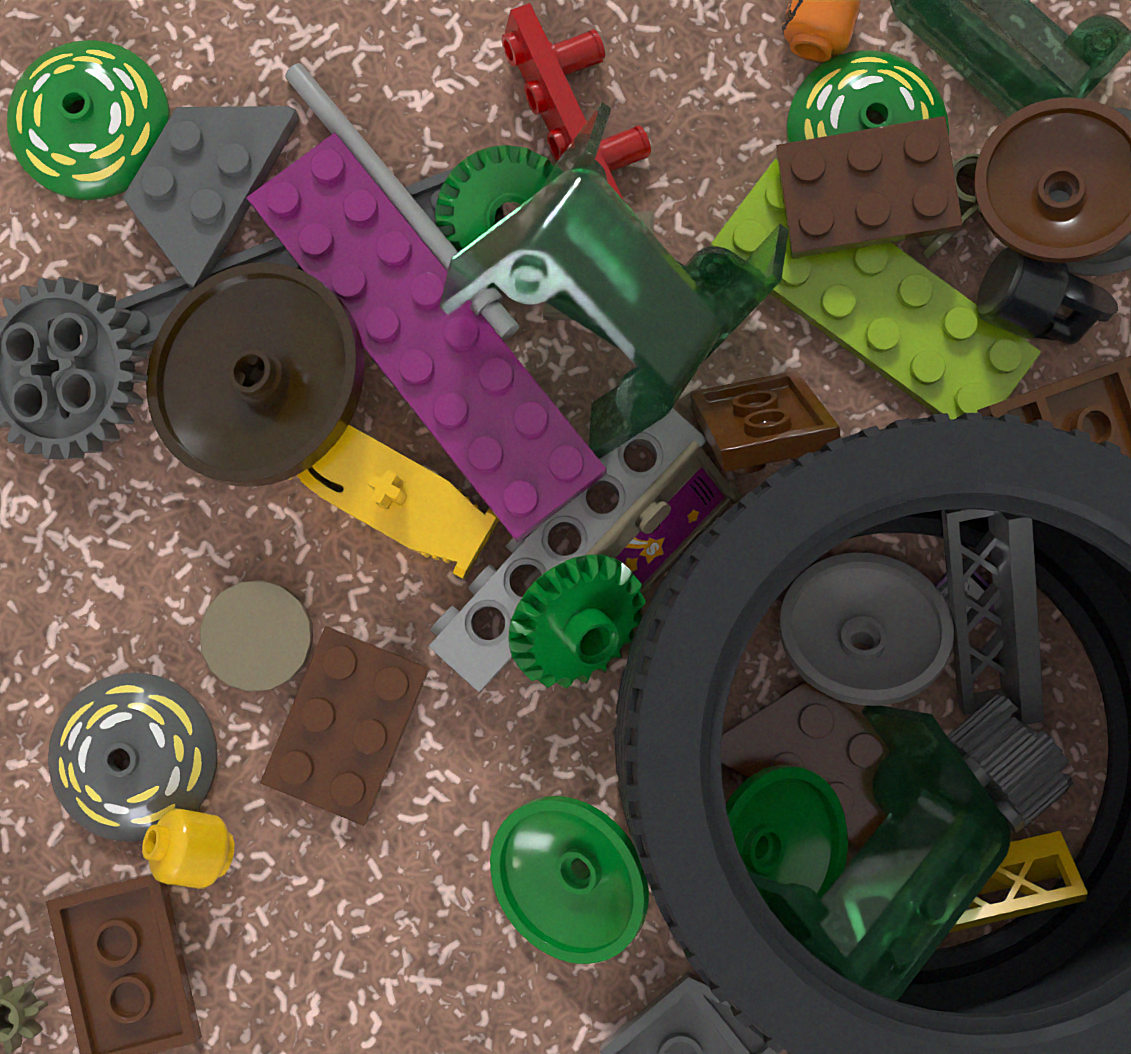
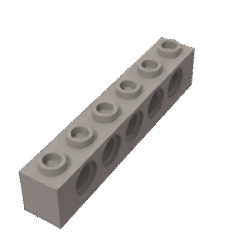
[429,395,707,692]

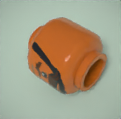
[782,0,860,62]

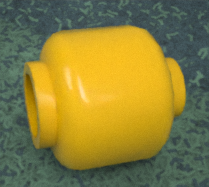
[142,808,235,889]

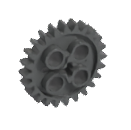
[0,277,148,459]

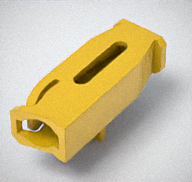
[289,425,499,580]

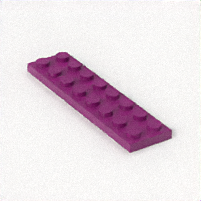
[246,132,607,543]

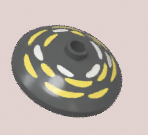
[48,673,218,842]

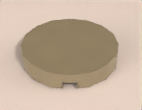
[200,580,313,692]

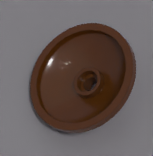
[974,98,1131,263]

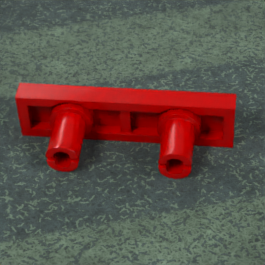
[501,3,651,226]

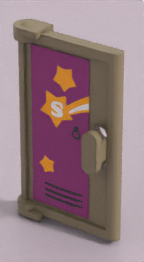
[585,440,742,596]

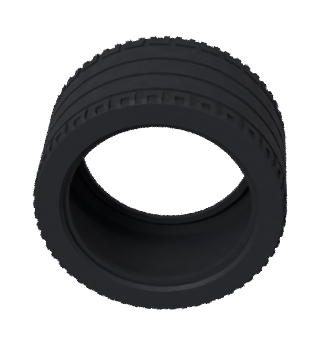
[614,413,1131,1054]

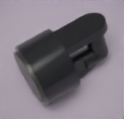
[977,247,1118,345]

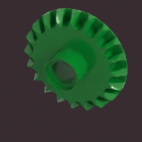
[435,145,578,291]
[508,554,646,689]

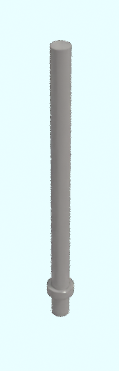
[285,63,519,341]

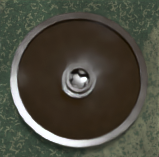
[146,262,365,487]

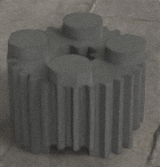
[935,694,1074,833]

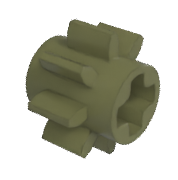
[0,975,48,1054]

